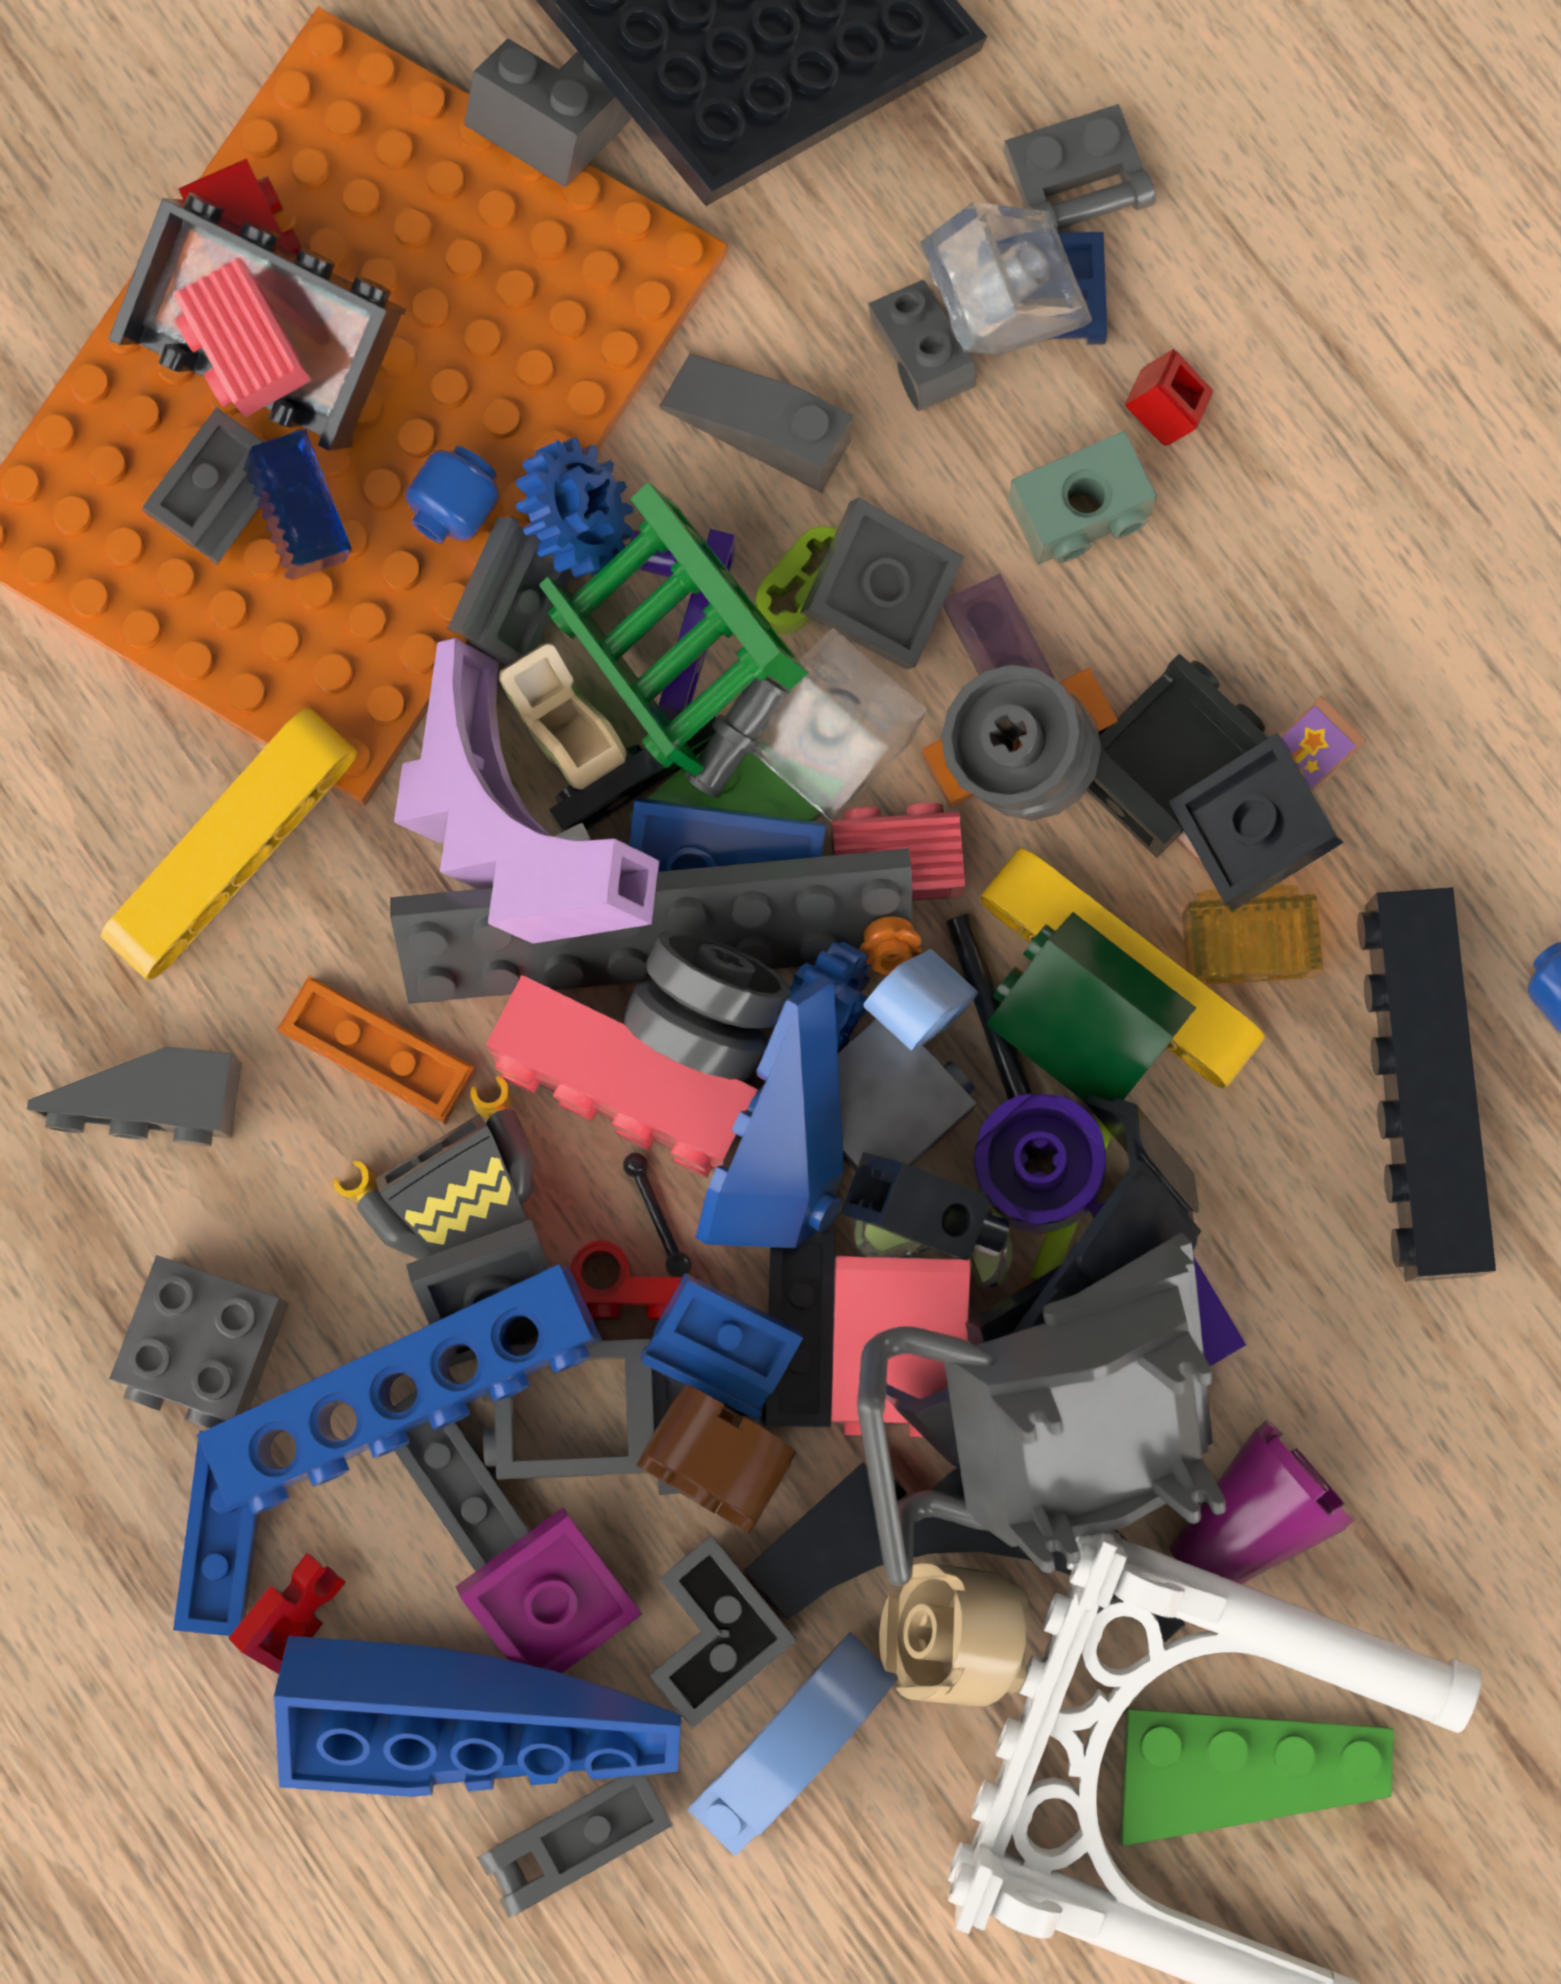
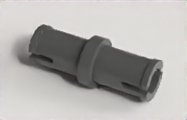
[685,676,789,798]

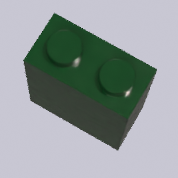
[986,912,1196,1102]

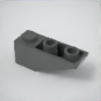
[27,1047,242,1147]

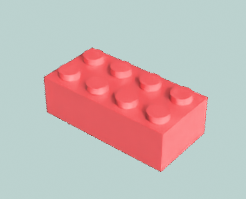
[486,975,758,1178]

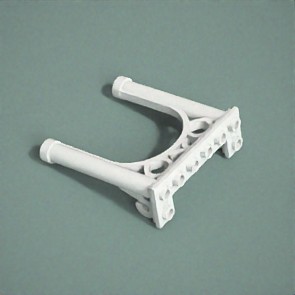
[948,1531,1482,1984]

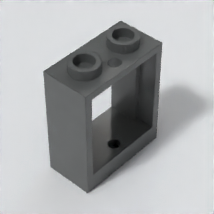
[483,1339,655,1480]

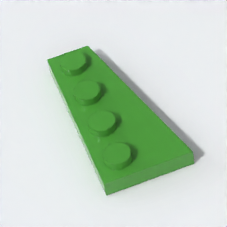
[1119,1708,1394,1846]

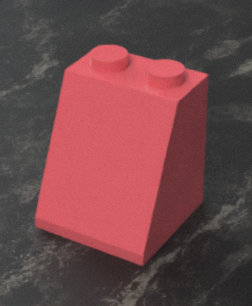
[831,1256,970,1438]

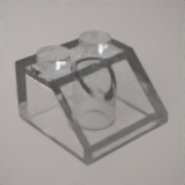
[920,202,1093,355]
[754,628,928,822]

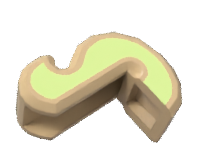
[499,643,627,790]

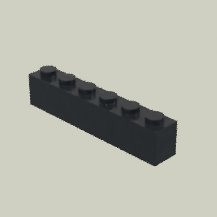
[1357,887,1496,1282]

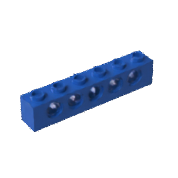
[197,1264,602,1515]

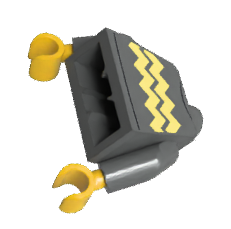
[333,1076,533,1260]

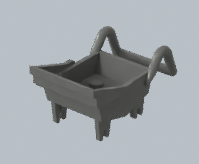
[857,1232,1226,1586]

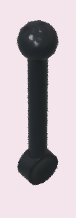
[623,1152,691,1277]

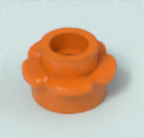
[859,917,922,975]

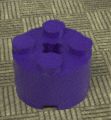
[974,1094,1106,1234]

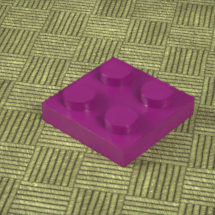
[455,1507,642,1673]

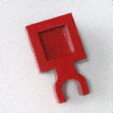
[228,1553,346,1675]

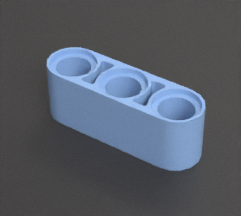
[863,949,979,1051]

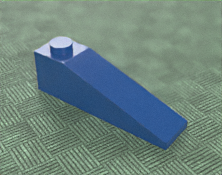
[695,975,844,1248]

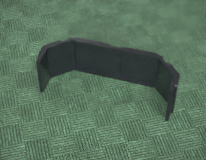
[886,1095,1201,1470]

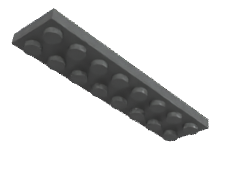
[390,848,913,1004]

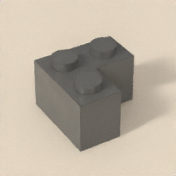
[464,38,631,188]
[649,1535,797,1729]

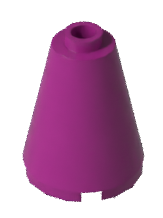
[1169,1420,1355,1584]

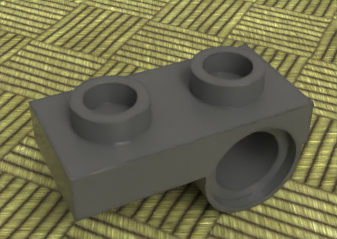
[868,280,976,411]

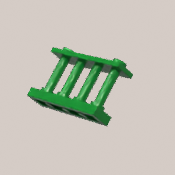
[539,482,809,777]

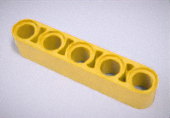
[100,708,357,981]
[979,848,1265,1089]

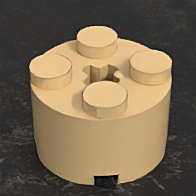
[879,1563,1029,1707]

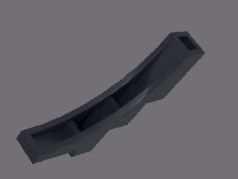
[744,1462,1186,1642]

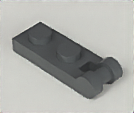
[477,1775,673,1918]

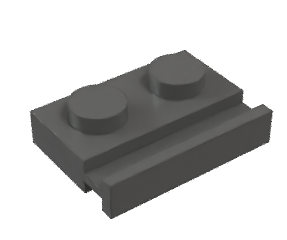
[141,407,291,566]
[447,517,572,667]

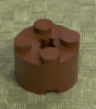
[636,1384,797,1534]

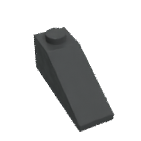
[660,354,852,493]

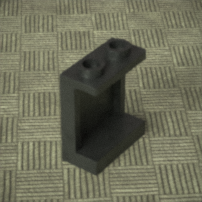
[1086,654,1268,858]

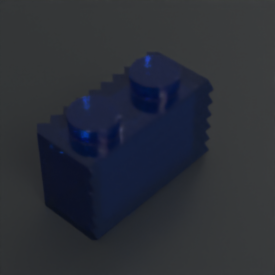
[243,429,352,580]

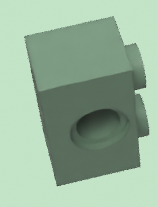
[1007,431,1157,565]

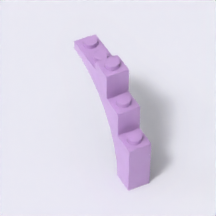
[394,638,659,944]

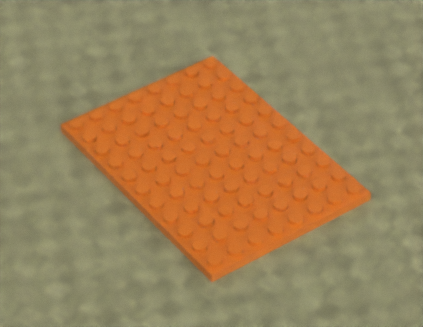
[0,7,727,806]

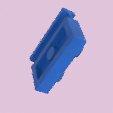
[640,1273,803,1420]

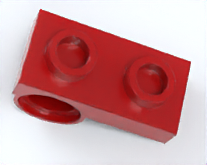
[571,1240,699,1320]

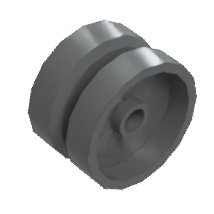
[941,665,1101,821]
[623,930,791,1079]

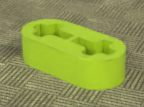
[756,526,837,635]

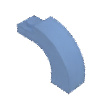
[687,1632,898,1856]

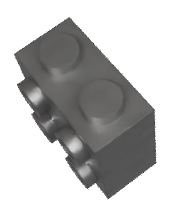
[838,1019,976,1172]
[109,1255,289,1429]

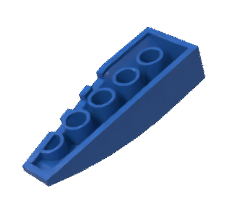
[274,1636,681,1797]

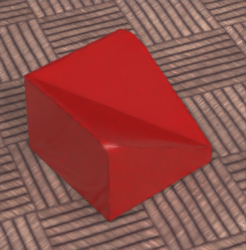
[1125,349,1213,446]

